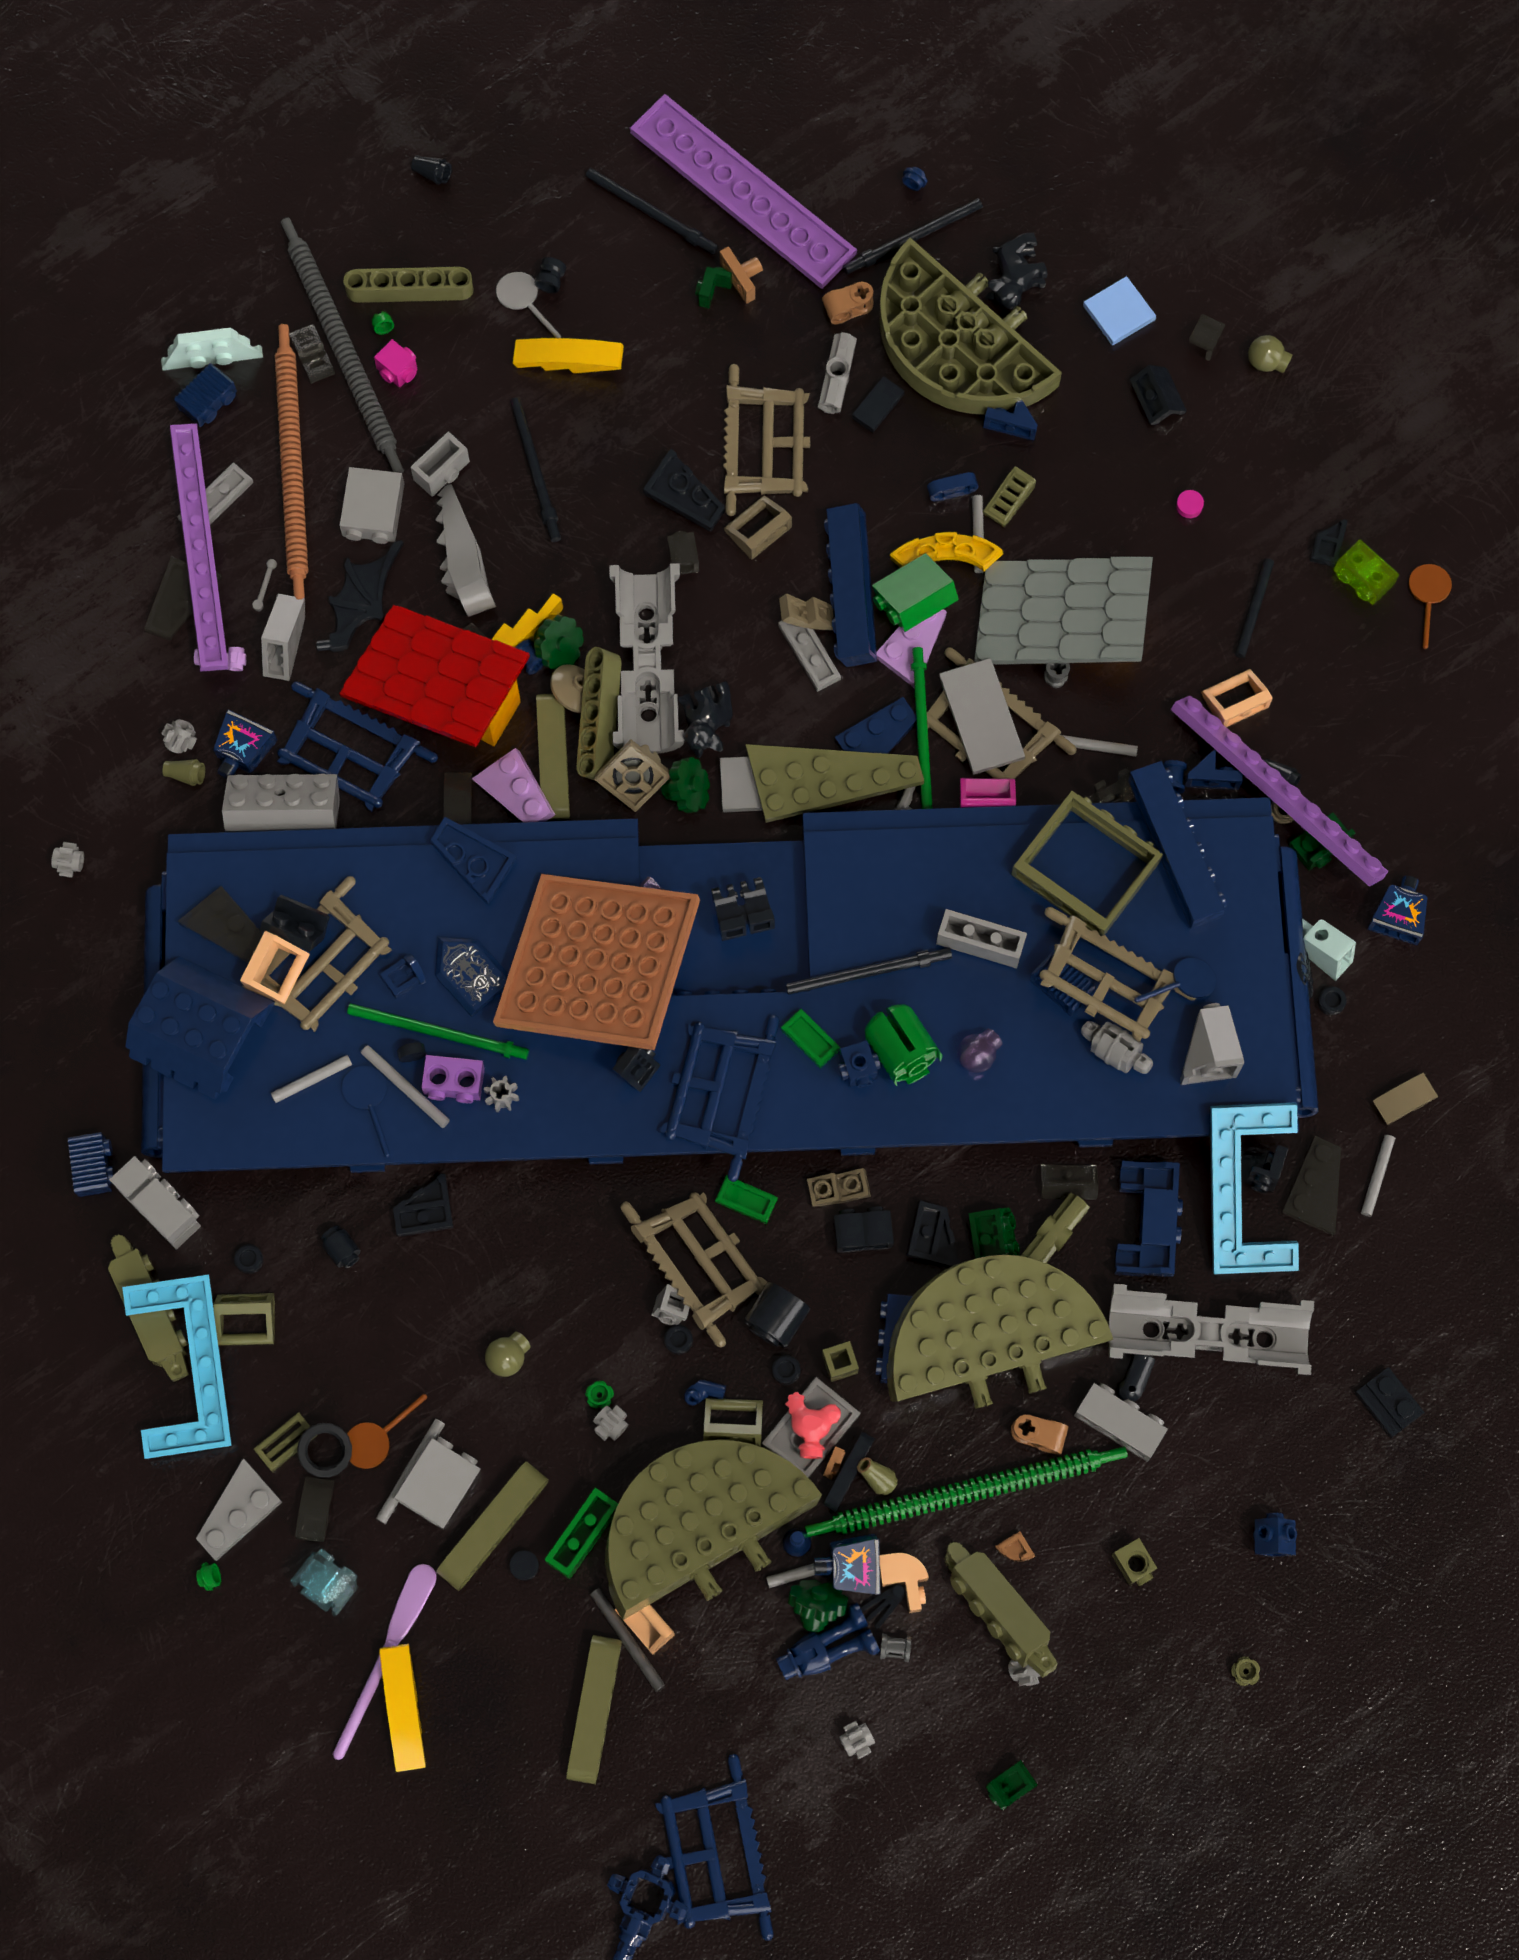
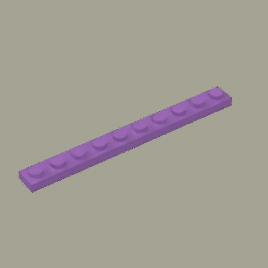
[170,424,228,671]
[1171,696,1388,887]

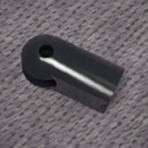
[1117,1354,1155,1402]

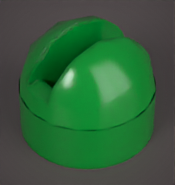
[372,311,394,335]

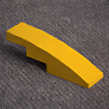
[513,338,624,373]
[491,593,563,647]
[380,1644,426,1772]

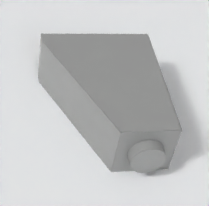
[261,594,305,681]

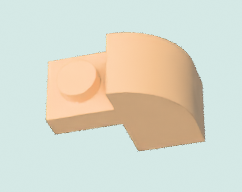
[879,1553,929,1613]

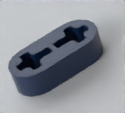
[927,472,978,501]

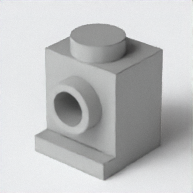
[652,1284,690,1325]

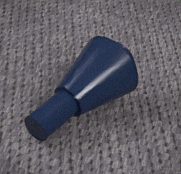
[782,1528,811,1557]

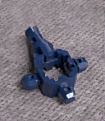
[607,1855,689,1960]

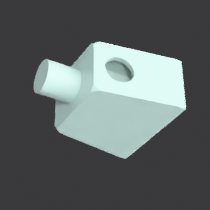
[1302,919,1356,981]

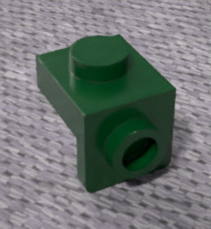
[695,267,732,308]
[986,1760,1038,1810]

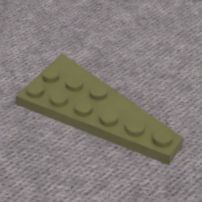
[746,744,924,823]

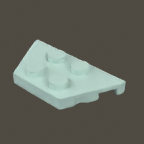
[161,328,263,370]

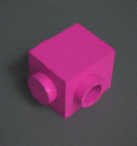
[374,339,418,388]

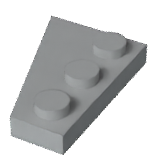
[196,1458,282,1561]

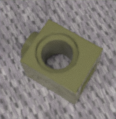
[1111,1538,1157,1586]

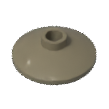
[550,665,585,713]

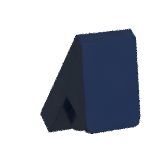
[983,400,1037,441]
[1185,750,1243,790]

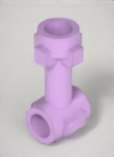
[194,647,247,671]

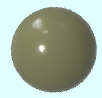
[1248,335,1293,373]
[485,1332,531,1377]

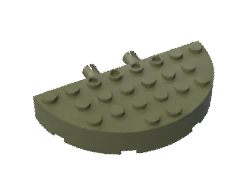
[879,238,1062,415]
[887,1255,1114,1409]
[605,1440,822,1621]

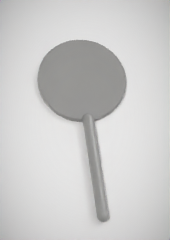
[496,272,561,338]

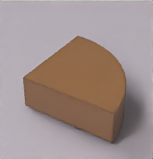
[823,1446,845,1480]
[995,1532,1035,1561]

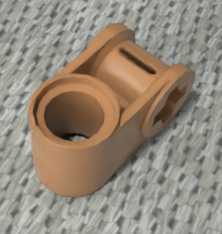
[822,282,874,324]
[1011,1415,1069,1455]

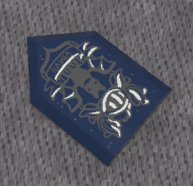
[435,938,509,1017]

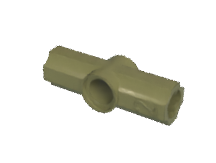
[1021,1193,1090,1263]

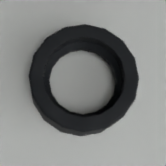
[297,1423,352,1478]

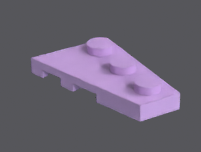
[877,609,947,688]
[472,748,555,822]

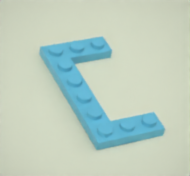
[1210,1103,1299,1274]
[122,1275,232,1459]

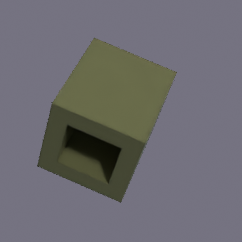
[822,1341,859,1382]

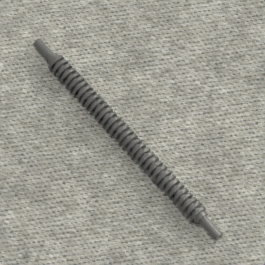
[281,218,404,473]

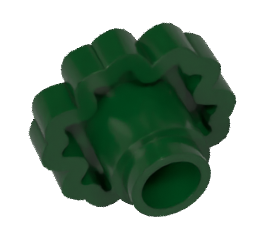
[534,615,584,670]
[661,757,710,813]
[788,1580,848,1632]

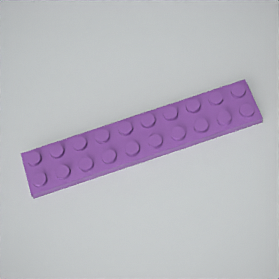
[630,94,857,289]

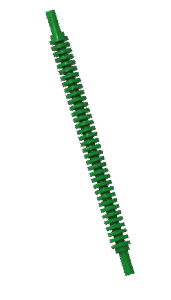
[805,1446,1128,1537]

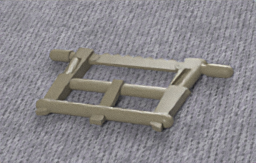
[723,364,810,516]
[927,647,1077,779]
[242,876,392,1032]
[1039,907,1197,1042]
[621,1192,767,1348]

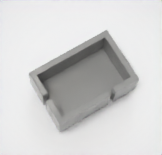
[109,1156,201,1250]

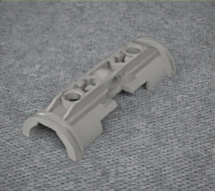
[609,563,684,754]
[1108,1284,1314,1375]

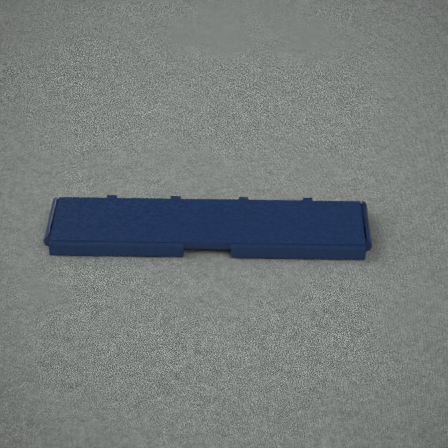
[141,797,1319,1173]

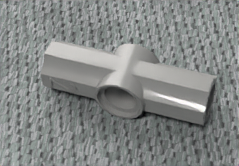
[818,332,857,414]

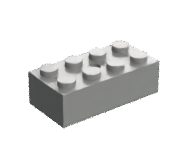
[222,774,340,832]

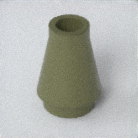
[162,759,205,786]
[857,1457,898,1495]

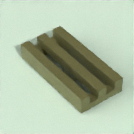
[254,1412,318,1472]

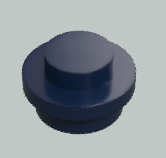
[902,167,927,191]

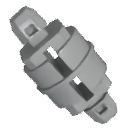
[1081,1021,1153,1074]

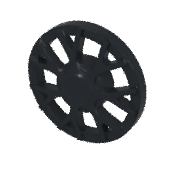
[1296,949,1314,999]

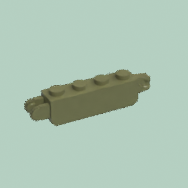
[108,1234,189,1382]
[944,1542,1058,1678]

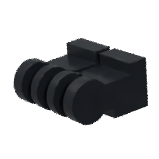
[711,877,775,941]

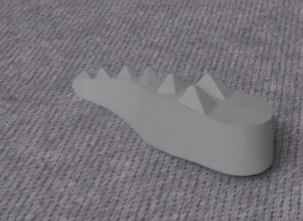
[436,484,496,617]

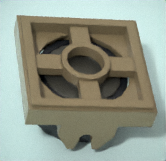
[594,739,670,812]

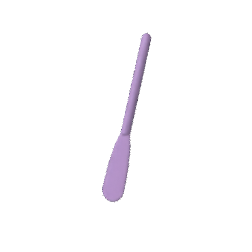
[333,1564,437,1760]

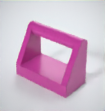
[960,778,1016,808]

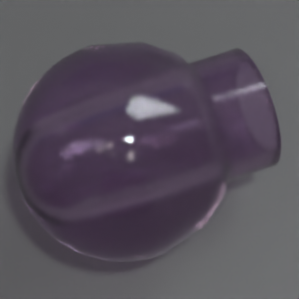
[957,1028,1002,1073]

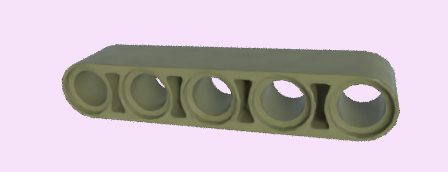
[343,267,474,303]
[577,647,621,781]
[536,694,570,821]
[436,1461,549,1591]
[566,1635,622,1785]

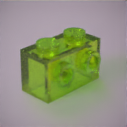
[1334,539,1399,605]

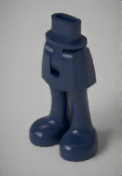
[776,1602,881,1680]

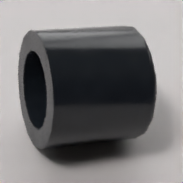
[744,1282,810,1347]

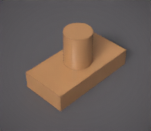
[720,246,763,304]

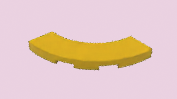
[890,532,1003,571]

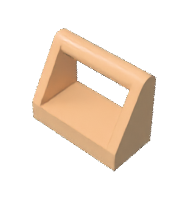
[1202,669,1273,727]
[240,931,310,1005]
[615,1605,675,1655]

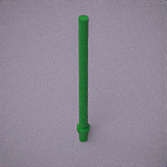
[910,647,933,809]
[347,1003,529,1060]

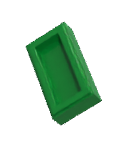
[781,1009,841,1069]
[715,1175,778,1224]

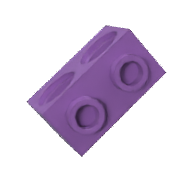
[422,1055,485,1103]

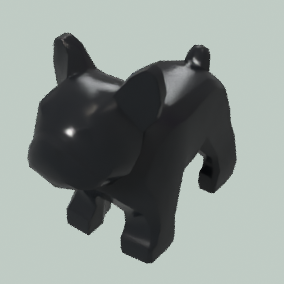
[985,232,1047,310]
[677,681,733,758]

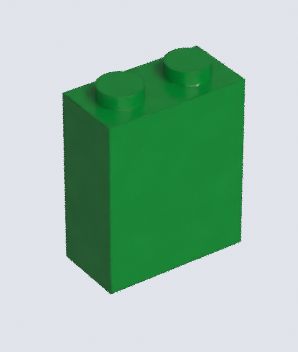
[872,553,959,632]

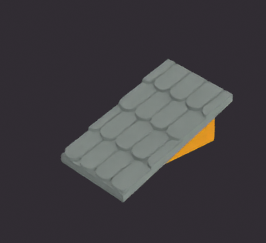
[974,557,1153,665]

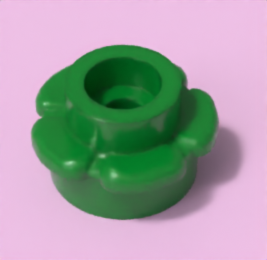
[585,1381,614,1409]
[197,1562,221,1591]

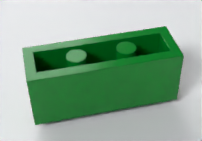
[545,1488,618,1580]

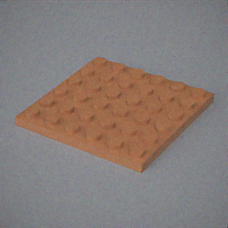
[493,874,700,1050]

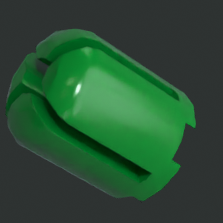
[865,1004,943,1086]

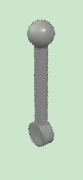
[252,559,277,611]

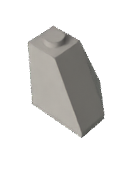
[1180,1003,1244,1085]

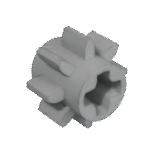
[162,719,197,753]
[52,842,84,877]
[484,1076,519,1112]
[593,1405,629,1441]
[1008,1659,1040,1686]
[839,1721,875,1759]

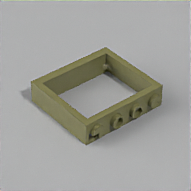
[1011,791,1163,936]

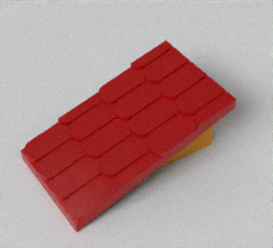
[340,605,530,747]

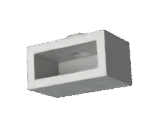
[411,432,470,497]

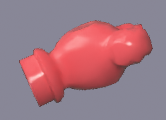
[785,1392,841,1459]

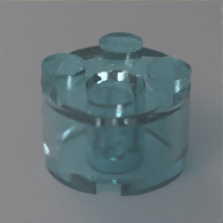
[290,1549,358,1616]

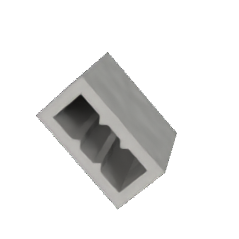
[340,467,404,544]
[393,1437,480,1529]

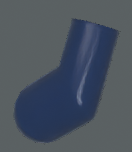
[684,1380,726,1406]

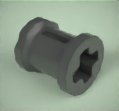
[1044,663,1070,688]
[880,1633,912,1663]

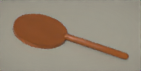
[1409,564,1452,649]
[347,1394,427,1469]

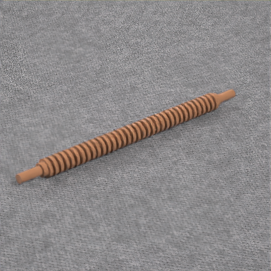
[275,324,309,600]

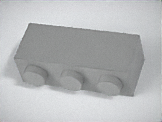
[936,909,1027,968]
[1074,1383,1168,1462]

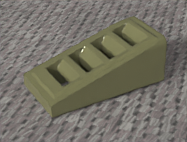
[983,466,1036,528]

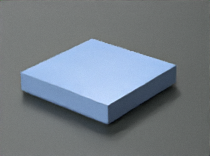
[1083,276,1156,346]

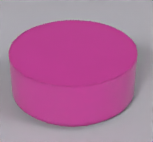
[1176,490,1204,518]

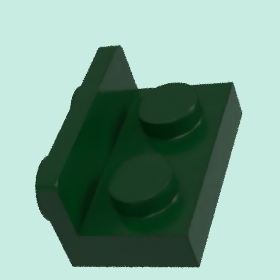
[1289,812,1356,871]
[969,1208,1020,1259]

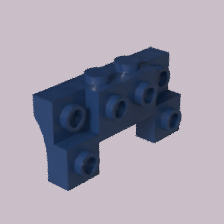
[1115,1161,1183,1277]

